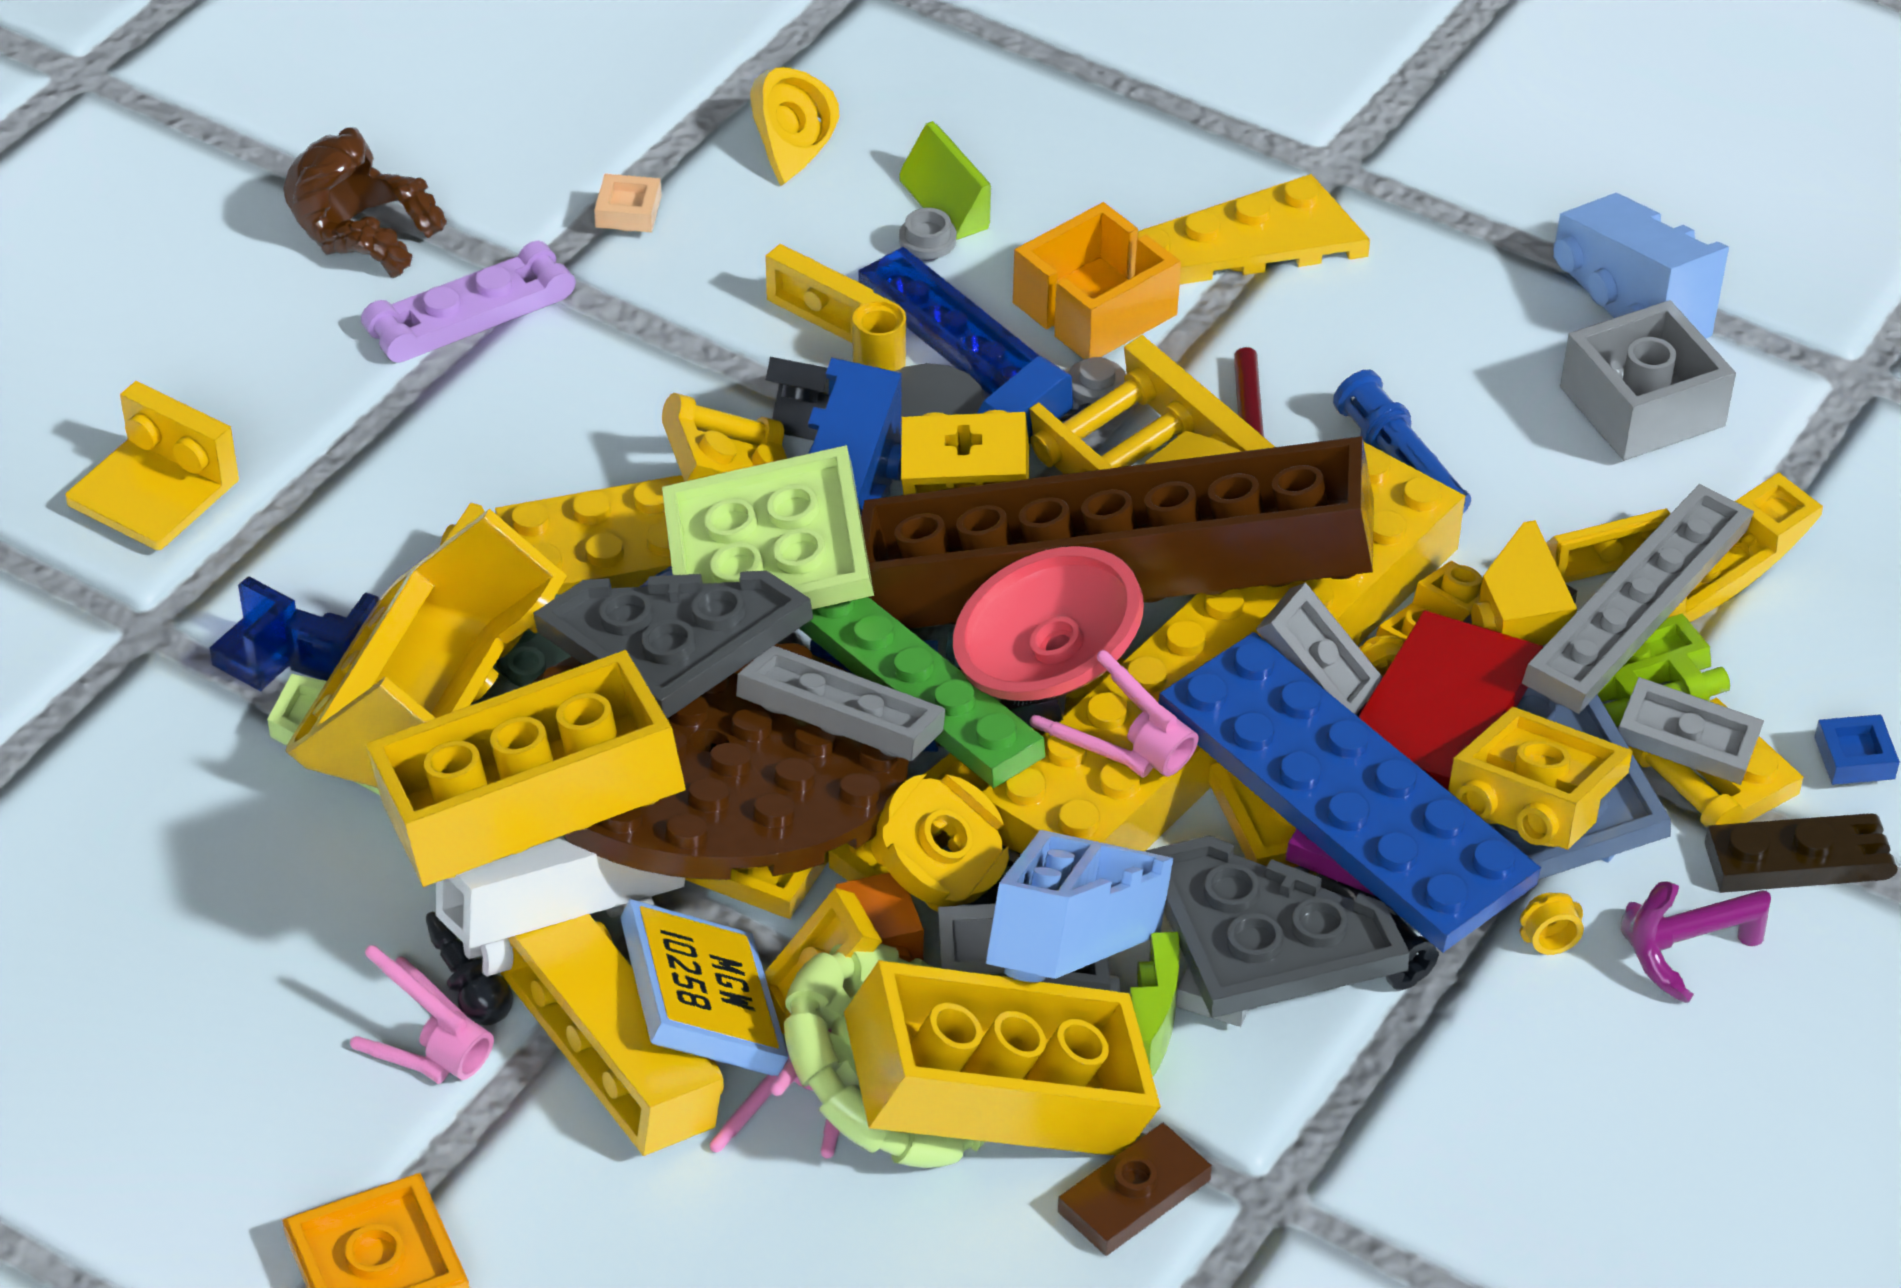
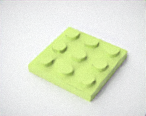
[662,445,874,609]

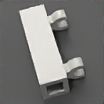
[436,835,685,977]

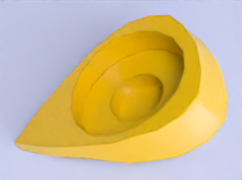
[750,67,839,186]

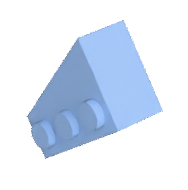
[1553,192,1729,339]
[986,830,1173,982]

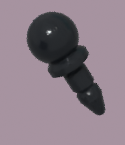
[426,911,513,1025]

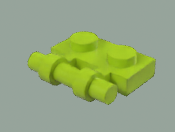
[1597,613,1731,727]

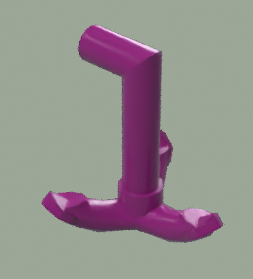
[1621,881,1771,1003]

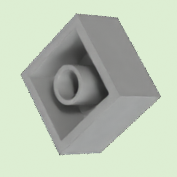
[1560,300,1736,461]

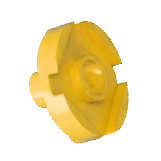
[871,774,1009,912]

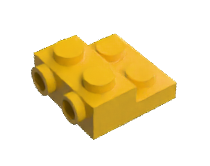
[1448,707,1633,850]

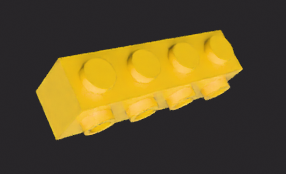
[500,914,724,1156]

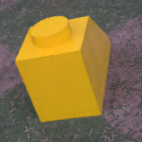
[1471,520,1577,645]

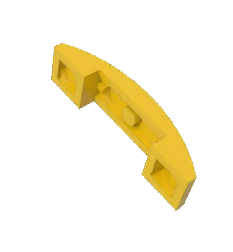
[1668,472,1823,622]

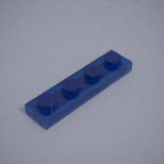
[858,247,1040,395]

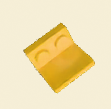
[65,381,239,550]

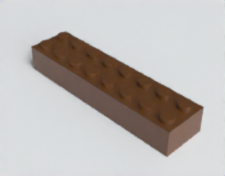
[861,436,1374,631]

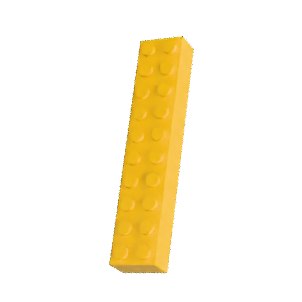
[982,442,1465,854]

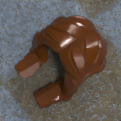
[283,127,447,278]

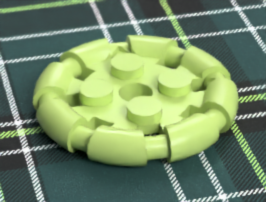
[784,944,986,1168]

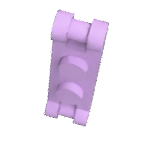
[361,240,576,363]

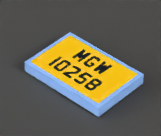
[620,899,789,1076]

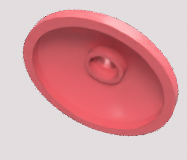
[953,546,1144,701]

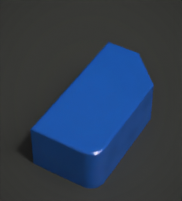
[977,356,1073,444]

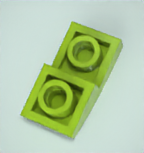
[1130,932,1180,1077]

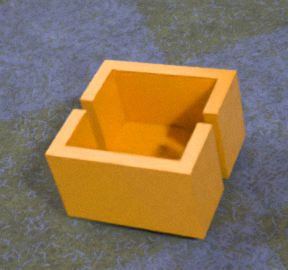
[1013,202,1181,359]

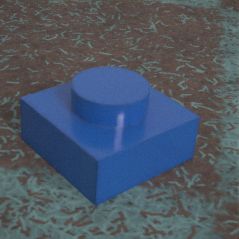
[1814,714,1900,785]

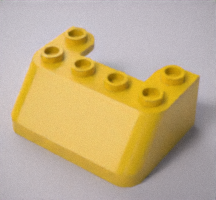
[285,509,567,788]

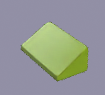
[899,121,991,240]

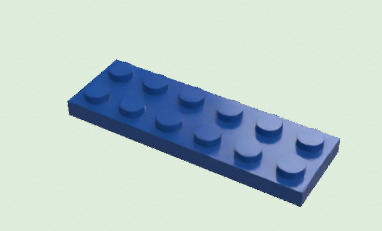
[1158,632,1541,953]

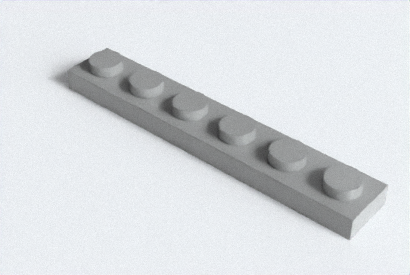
[1522,484,1754,714]

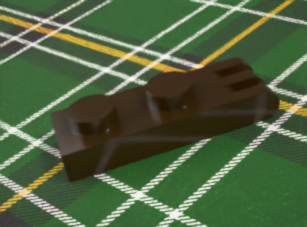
[1704,813,1898,893]

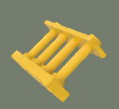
[1029,335,1275,474]

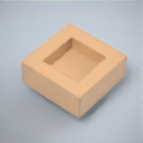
[594,173,661,232]

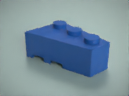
[808,357,902,515]

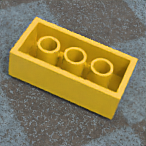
[365,650,686,887]
[844,960,1161,1156]

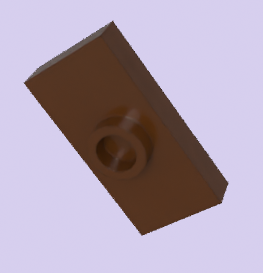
[1058,1122,1212,1256]

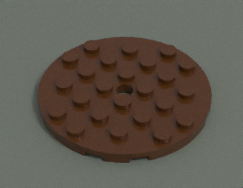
[531,643,909,880]

